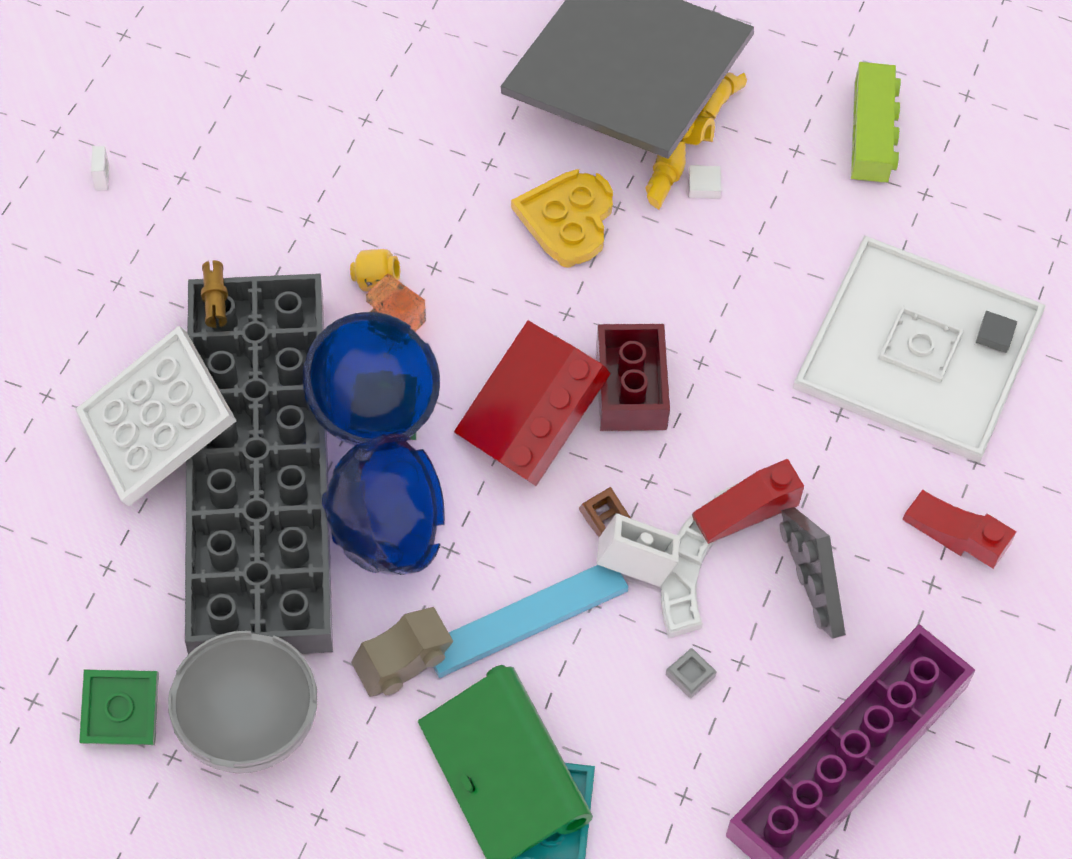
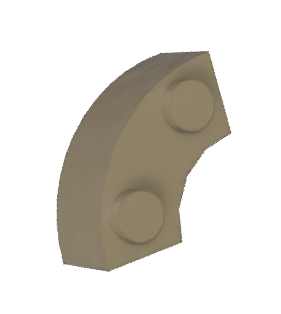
[351,607,453,697]

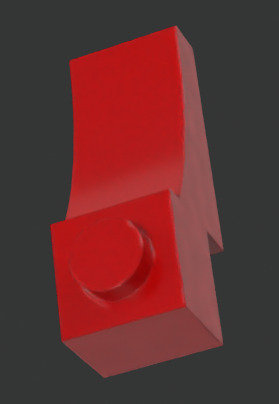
[902,489,1017,569]

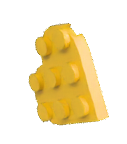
[511,169,613,268]

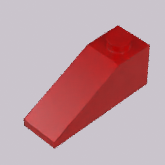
[692,459,804,544]

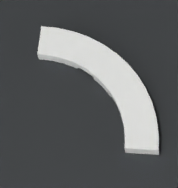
[661,483,738,638]

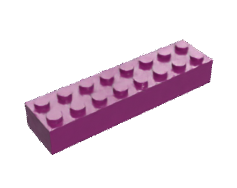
[726,624,975,859]

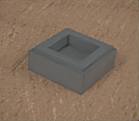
[975,311,1018,353]

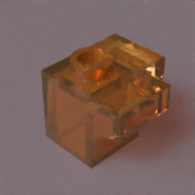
[366,273,426,342]

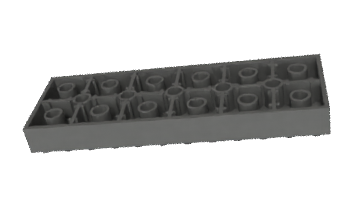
[185,273,333,654]

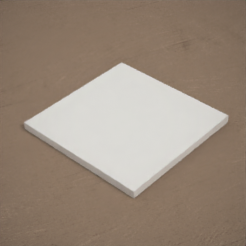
[793,235,1046,463]

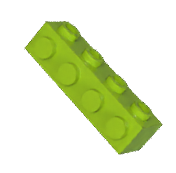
[851,62,901,183]

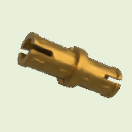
[201,260,228,328]

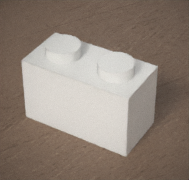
[596,513,680,587]

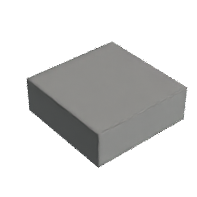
[665,648,717,699]

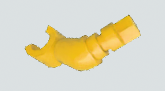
[682,72,747,145]
[645,121,695,210]

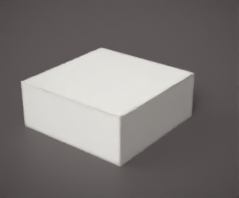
[91,146,110,191]
[689,165,722,199]

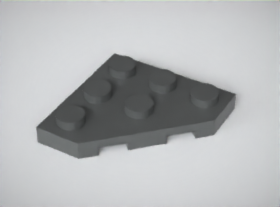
[779,507,846,639]

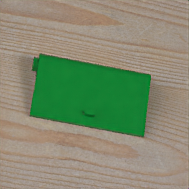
[418,665,593,859]

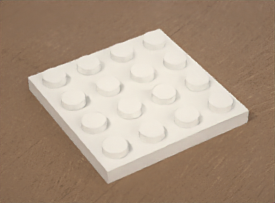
[75,326,236,507]

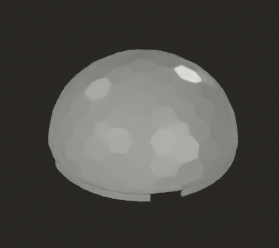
[168,631,317,774]

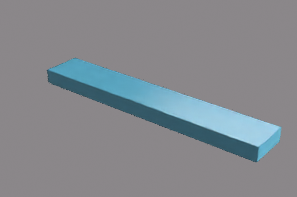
[433,565,628,678]

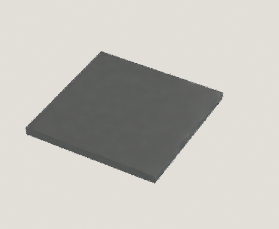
[500,0,754,159]

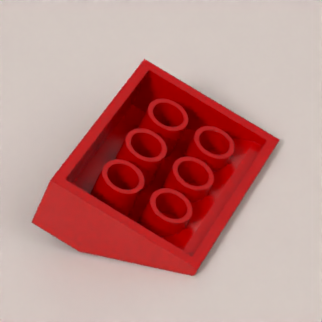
[454,320,611,486]

